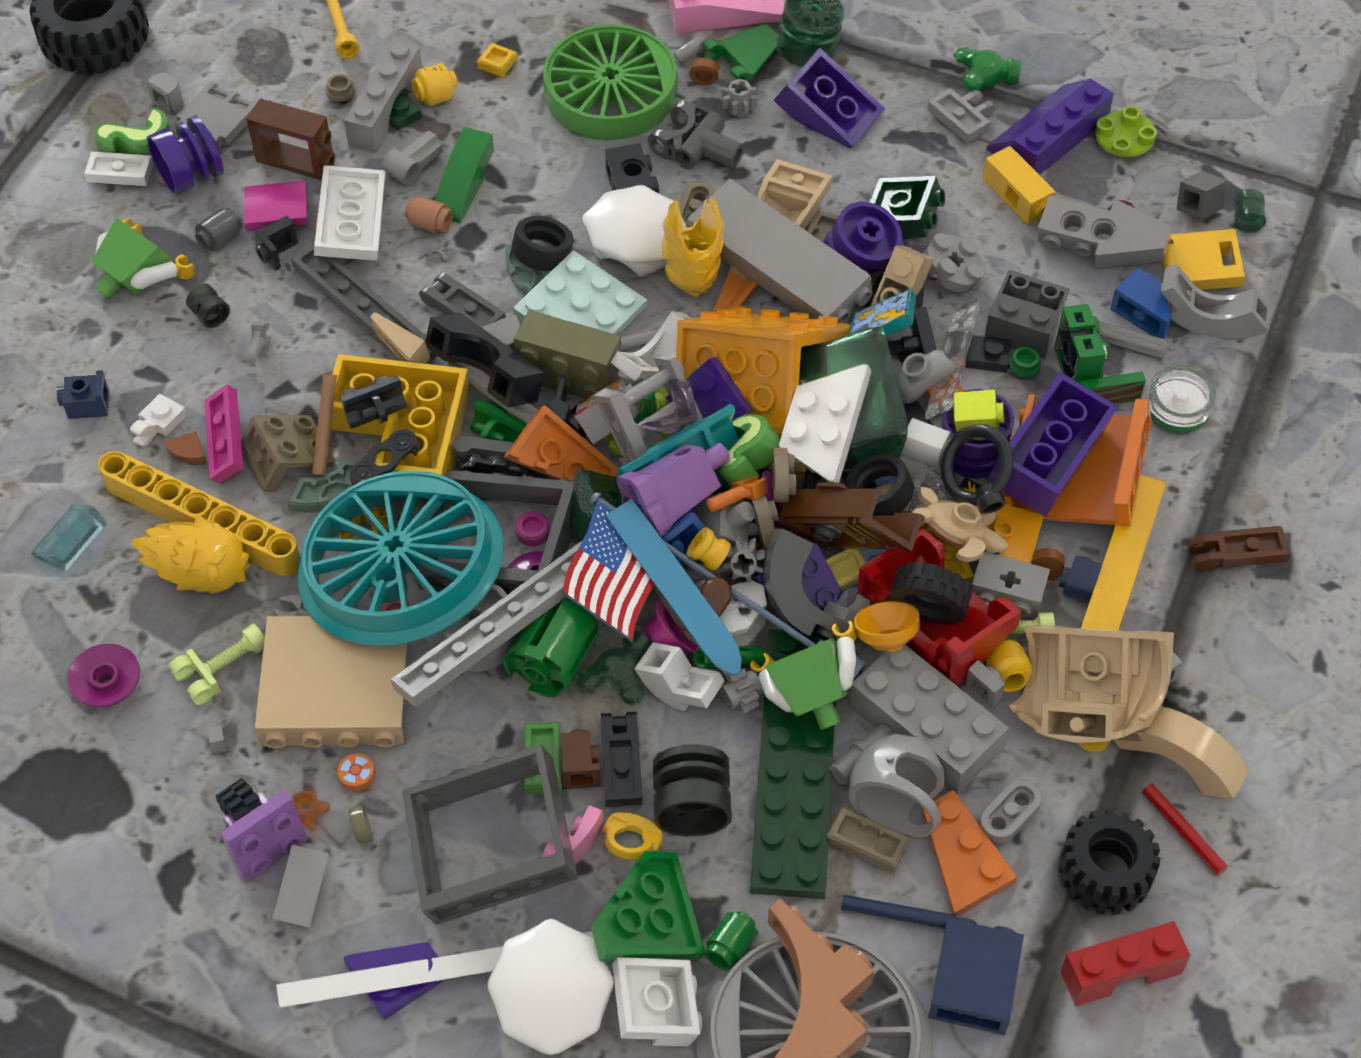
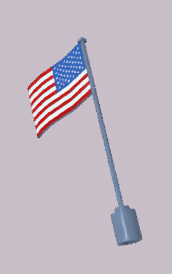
[562,493,867,691]

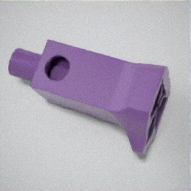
[617,443,730,538]

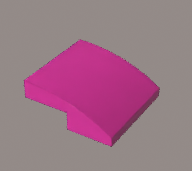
[244,180,308,231]

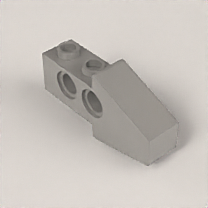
[1038,195,1172,269]

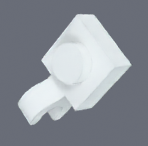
[129,394,187,448]

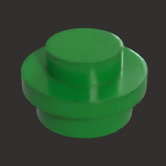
[1008,347,1041,378]

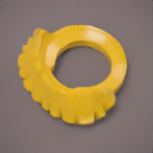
[602,812,663,860]

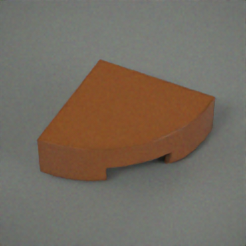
[164,431,207,465]

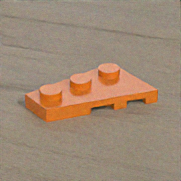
[504,405,619,495]
[921,790,1017,917]

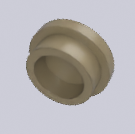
[325,74,355,102]

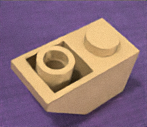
[871,246,934,305]

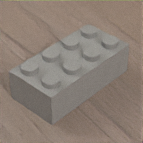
[848,644,1009,794]

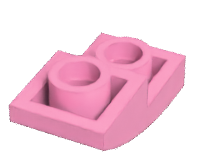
[542,805,603,865]

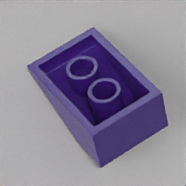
[773,48,885,149]

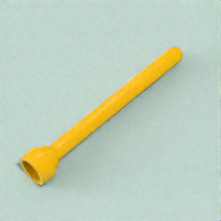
[326,0,360,59]

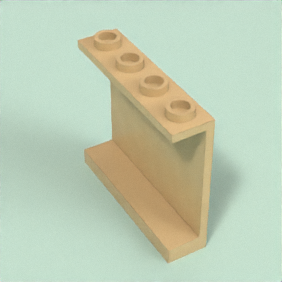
[255,616,412,749]

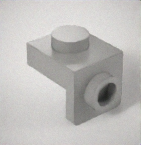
[961,660,1005,712]

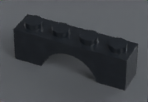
[425,312,545,408]

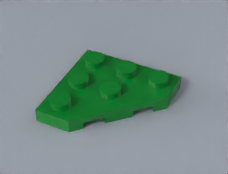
[591,851,705,961]

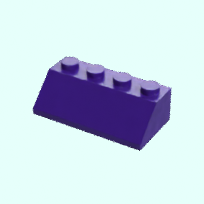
[986,78,1114,175]

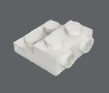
[612,957,702,1046]

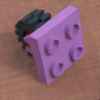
[215,778,308,882]

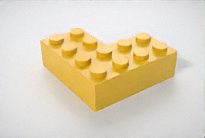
[331,354,471,476]

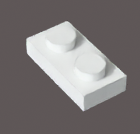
[84,152,153,186]

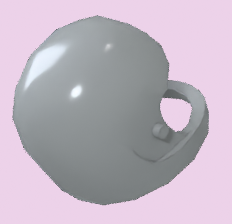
[849,734,944,839]

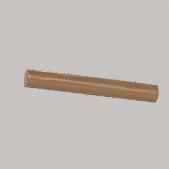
[312,374,337,475]

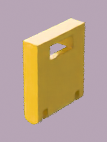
[1162,229,1245,290]

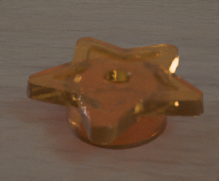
[290,787,330,831]

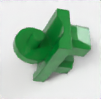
[470,399,527,443]

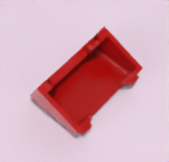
[857,528,1021,687]

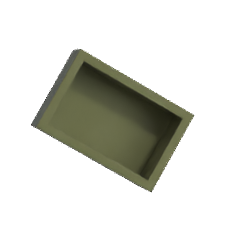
[514,310,621,399]

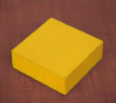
[477,43,517,78]

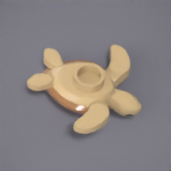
[912,487,1008,562]

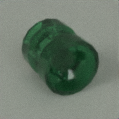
[1233,189,1266,233]

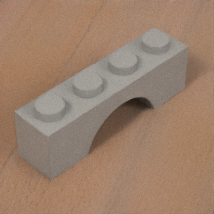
[344,40,423,153]

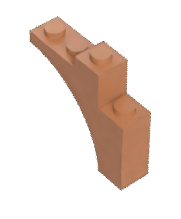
[768,898,874,1058]

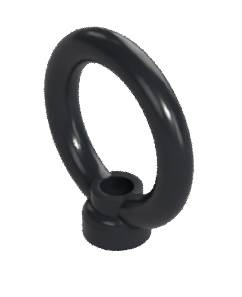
[940,424,1013,514]

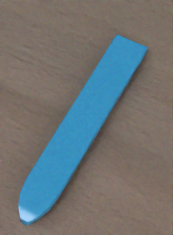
[606,499,741,676]

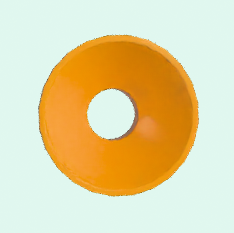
[854,601,920,652]

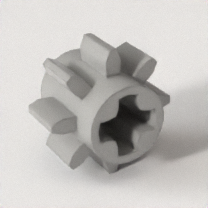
[722,79,757,117]
[722,536,766,582]
[719,669,764,713]

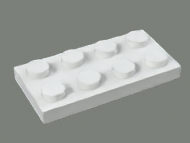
[314,165,385,261]

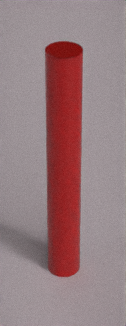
[1142,783,1228,876]

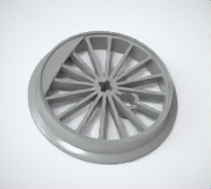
[696,932,932,1058]

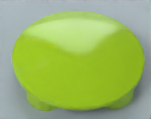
[1095,106,1157,157]

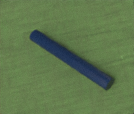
[841,894,957,929]

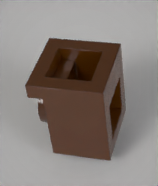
[560,729,601,790]

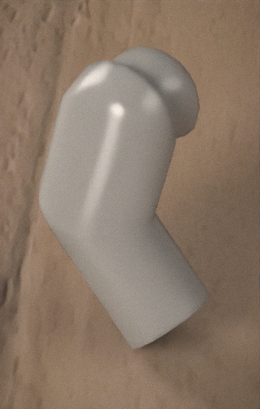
[673,31,709,65]

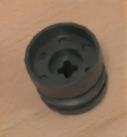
[653,744,732,837]

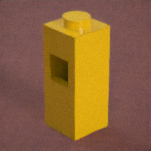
[982,146,1056,225]

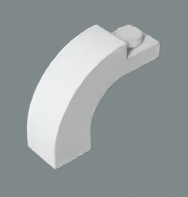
[611,311,690,384]

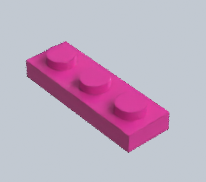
[204,384,243,484]

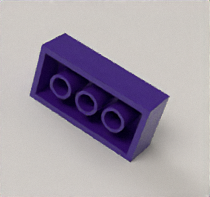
[987,372,1118,517]

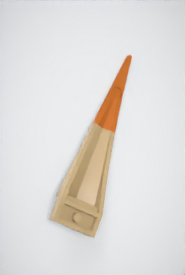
[713,159,833,312]

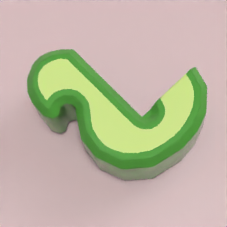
[94,108,171,161]
[717,414,781,489]

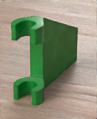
[701,23,783,84]

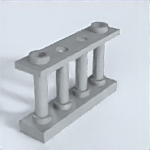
[594,355,703,464]

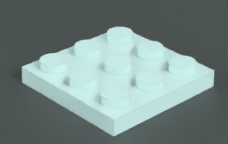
[513,250,647,335]

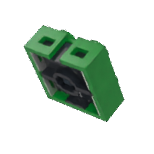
[1054,304,1108,383]

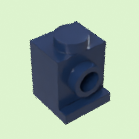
[57,370,110,419]

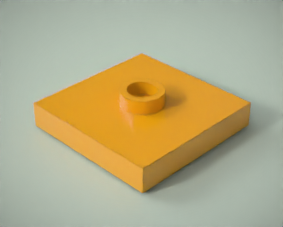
[975,504,1044,564]

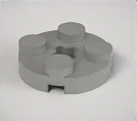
[923,233,984,292]

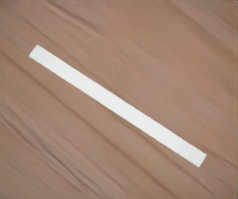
[276,931,593,1008]

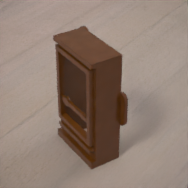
[778,483,925,551]

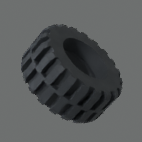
[29,0,149,74]

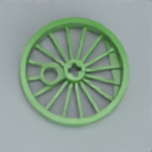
[543,24,678,140]

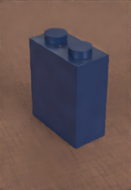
[928,918,1024,1036]

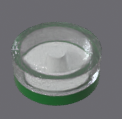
[1146,365,1216,433]

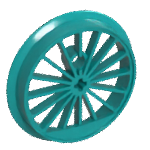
[298,471,504,646]

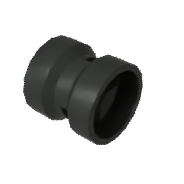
[186,284,230,328]

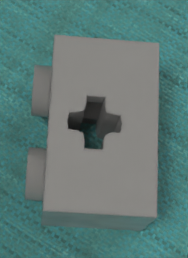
[972,551,1050,620]

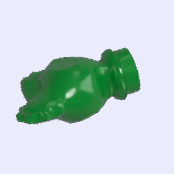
[953,47,1021,92]

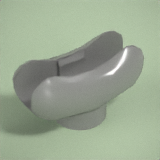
[894,350,956,404]

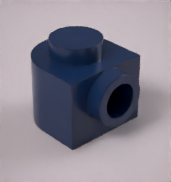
[1058,556,1102,603]

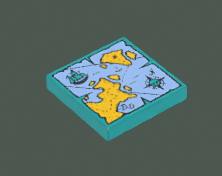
[848,288,916,349]

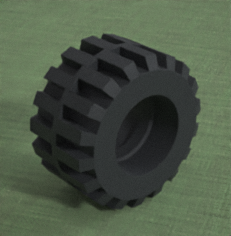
[1058,809,1161,915]

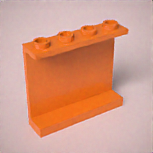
[1002,394,1152,526]

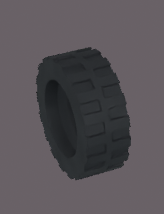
[889,562,973,625]

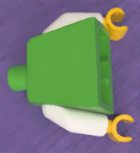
[93,218,195,299]
[750,620,857,730]

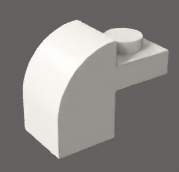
[635,642,725,712]

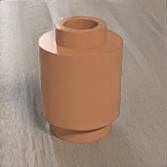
[405,196,453,234]

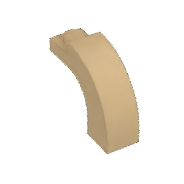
[1114,707,1250,799]

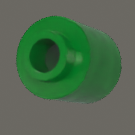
[705,911,758,971]

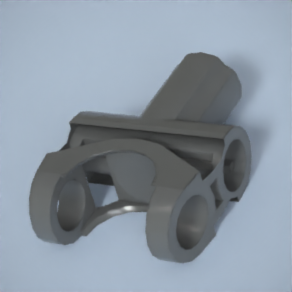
[648,101,744,169]

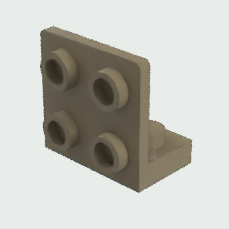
[241,415,335,491]

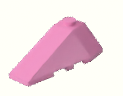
[667,0,789,35]

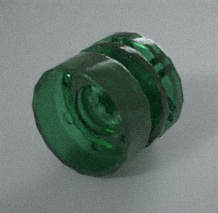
[777,0,845,67]

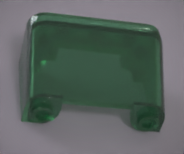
[799,326,908,472]

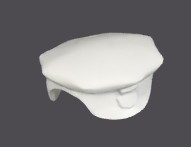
[582,185,687,277]
[488,919,614,1055]

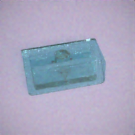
[31,504,106,571]

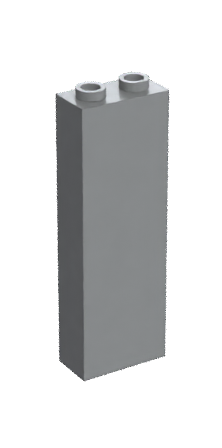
[687,179,872,323]

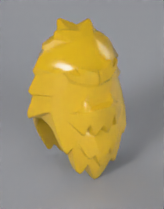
[662,198,724,297]
[132,516,251,594]

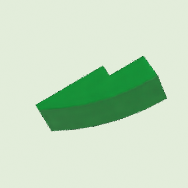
[435,127,494,223]

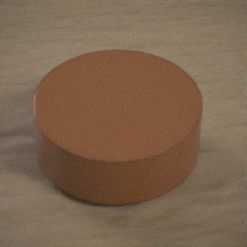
[689,58,719,85]
[1031,548,1065,580]

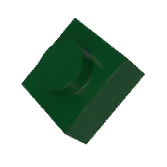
[389,93,422,131]

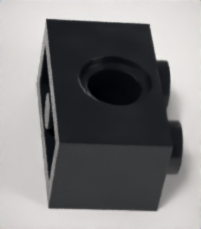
[605,143,659,194]

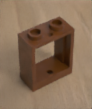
[246,98,336,181]

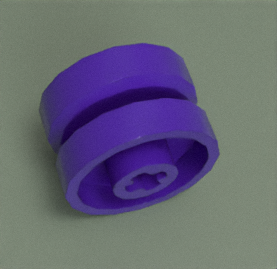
[823,201,903,275]

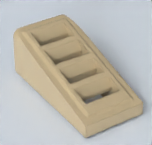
[370,312,430,364]

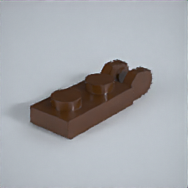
[1187,526,1291,571]

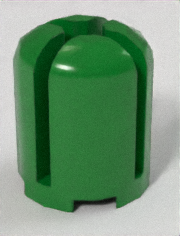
[503,597,598,698]

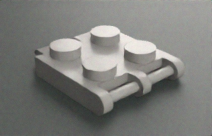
[175,82,257,148]

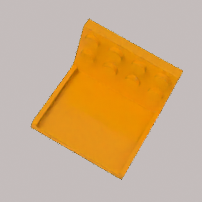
[673,306,850,435]

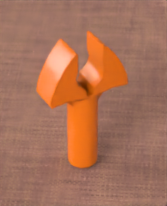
[706,476,768,512]

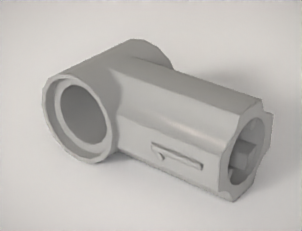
[382,130,443,186]

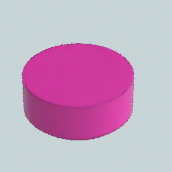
[515,512,550,546]

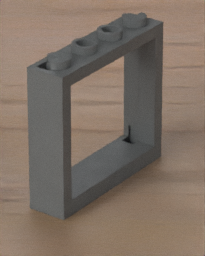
[415,470,582,595]
[403,744,578,925]

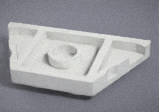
[778,364,872,483]

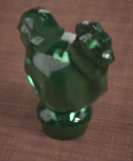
[576,630,653,706]

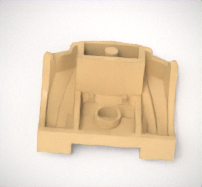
[1009,625,1174,743]

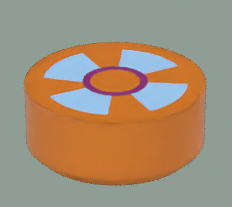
[337,753,375,792]

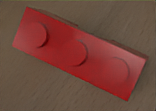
[1060,921,1191,1007]

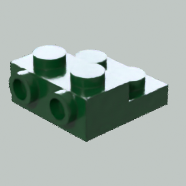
[870,176,946,238]

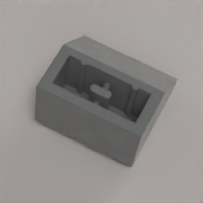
[984,270,1070,359]

